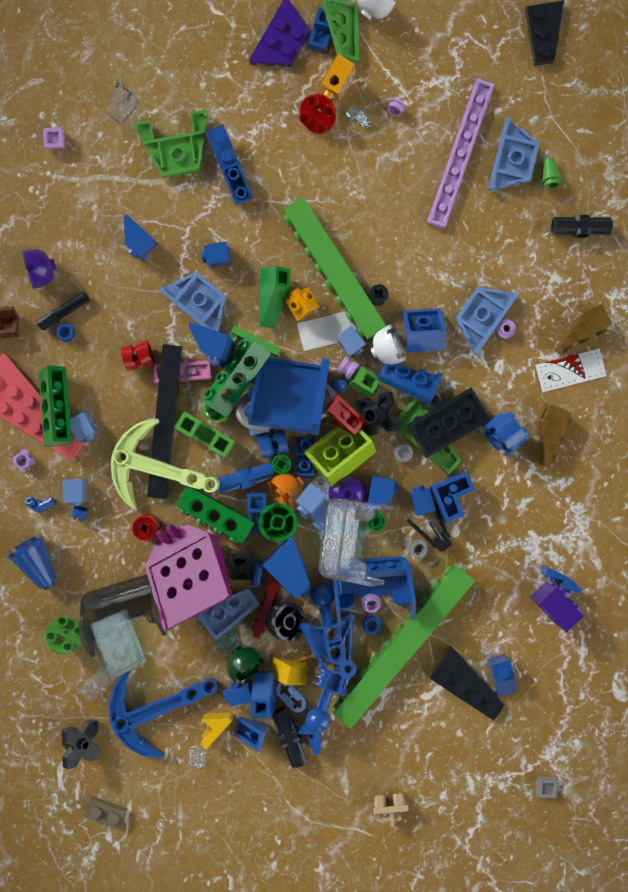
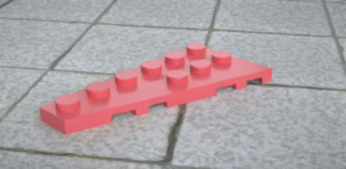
[0,352,83,460]

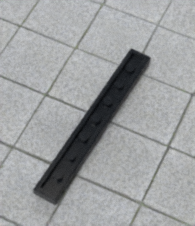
[147,344,183,499]

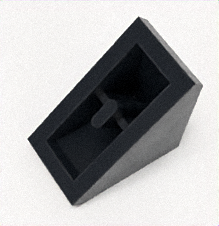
[229,550,252,580]

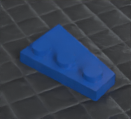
[377,364,443,404]

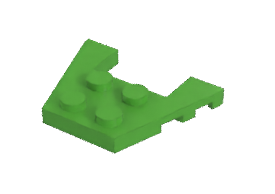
[133,109,208,178]

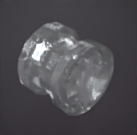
[188,746,207,768]

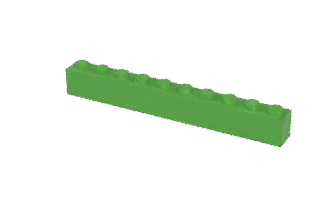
[332,564,475,729]

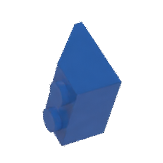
[402,308,446,353]

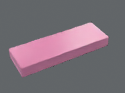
[153,360,213,384]

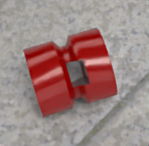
[121,341,155,371]
[132,514,162,541]

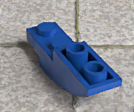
[206,124,254,206]

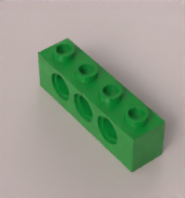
[202,336,271,417]
[39,365,72,447]
[176,486,256,544]

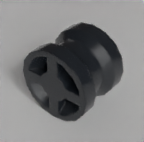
[368,284,388,306]

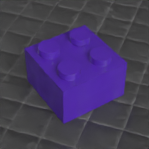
[530,582,584,633]

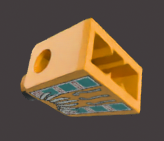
[322,54,356,101]

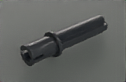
[36,292,90,331]

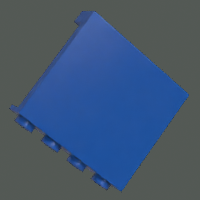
[245,357,330,435]

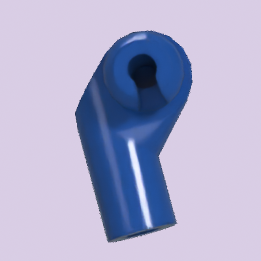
[25,497,56,513]

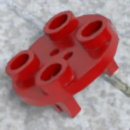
[299,93,337,134]

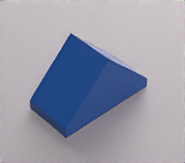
[233,717,267,751]

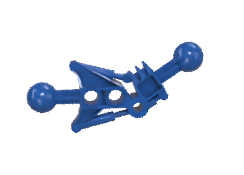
[299,583,356,733]

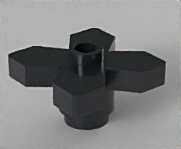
[356,392,401,437]
[62,719,99,770]

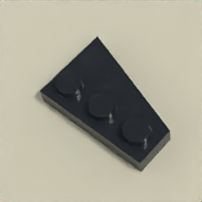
[525,0,564,66]

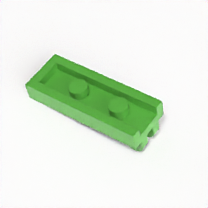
[230,325,282,357]

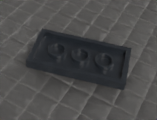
[406,387,491,458]

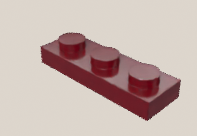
[251,580,281,639]

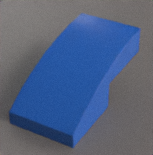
[308,7,332,54]
[247,493,267,532]

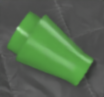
[542,158,562,189]

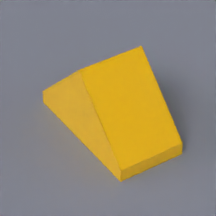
[270,656,310,685]

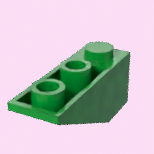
[259,266,290,329]

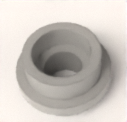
[409,539,428,559]

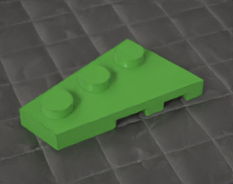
[321,0,359,64]

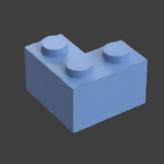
[296,483,341,533]

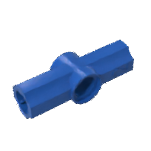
[217,462,275,494]

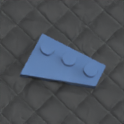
[196,589,260,641]

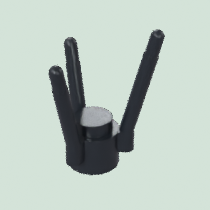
[407,506,452,552]

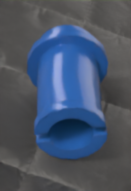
[250,561,266,586]

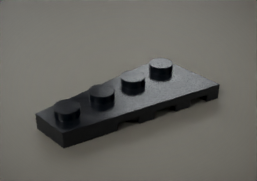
[430,646,505,721]

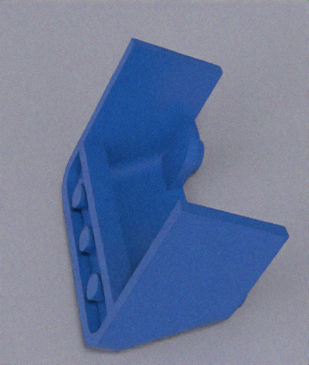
[332,556,416,627]

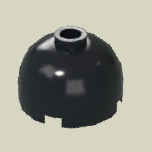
[266,602,305,641]

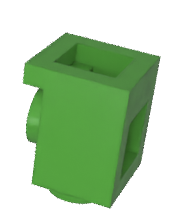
[347,366,380,398]

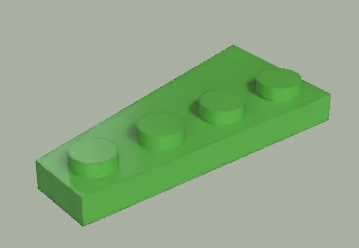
[398,397,462,475]

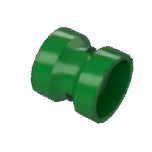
[272,455,291,474]
[366,511,386,532]

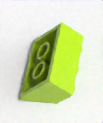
[304,427,376,487]

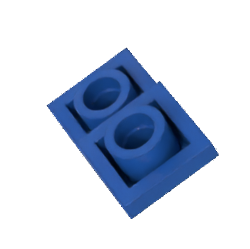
[295,437,315,478]
[540,565,582,594]

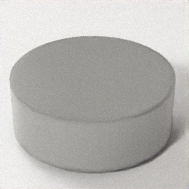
[394,443,413,462]

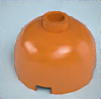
[268,473,304,510]

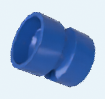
[257,429,289,459]

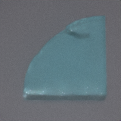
[346,107,371,128]
[216,630,236,651]

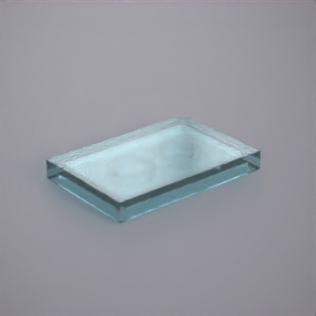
[89,609,146,679]

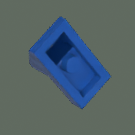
[298,721,321,755]

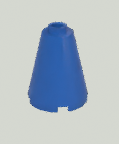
[6,534,56,590]

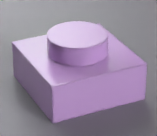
[43,127,65,150]

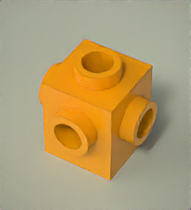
[285,287,320,321]

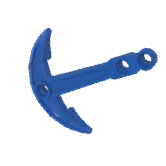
[109,670,218,758]

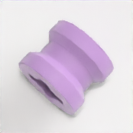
[336,356,359,380]

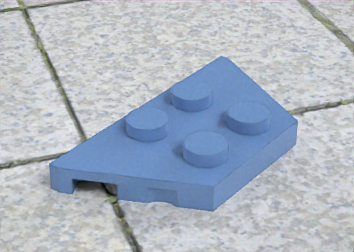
[488,117,540,191]
[159,272,227,332]
[455,287,519,355]

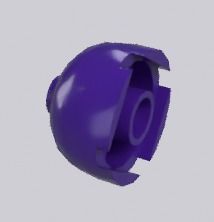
[22,249,57,289]
[328,475,366,512]

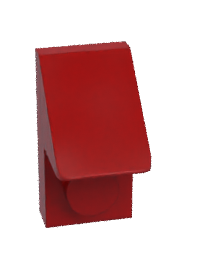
[324,395,365,435]

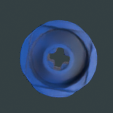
[482,412,530,456]

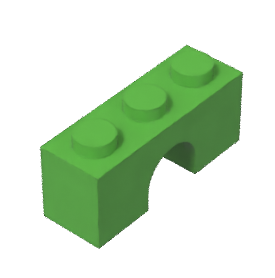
[174,411,236,458]

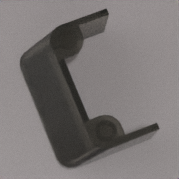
[79,575,167,658]

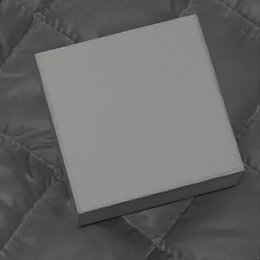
[536,776,557,798]

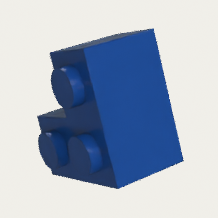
[429,471,475,523]

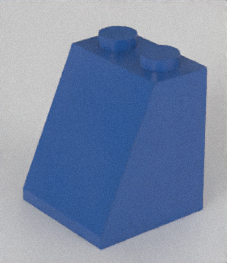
[263,535,311,599]

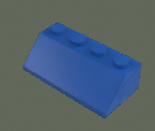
[188,322,236,368]

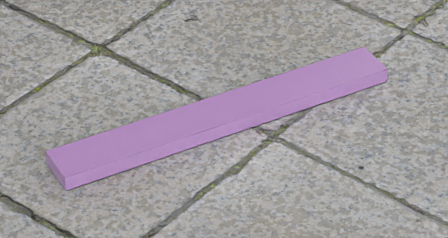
[426,78,495,230]

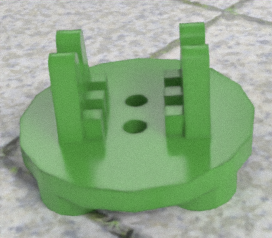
[44,616,84,655]

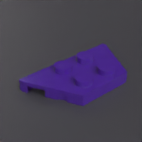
[249,0,310,67]

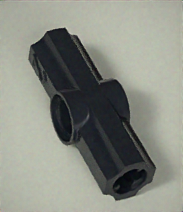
[551,214,613,238]
[272,706,308,768]

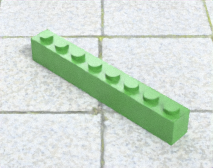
[283,197,387,341]

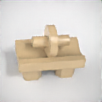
[373,793,409,828]

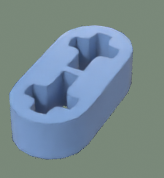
[276,682,306,713]

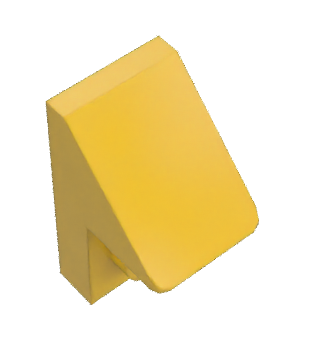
[200,713,234,749]

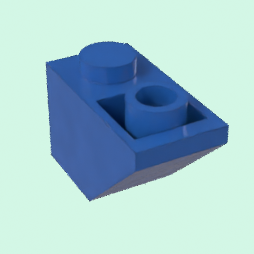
[251,670,276,718]

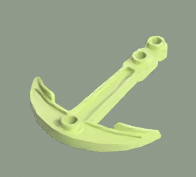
[111,419,220,509]

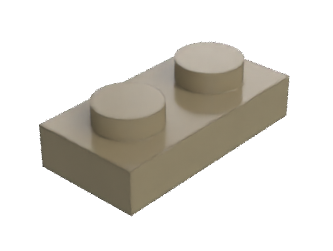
[84,796,128,830]

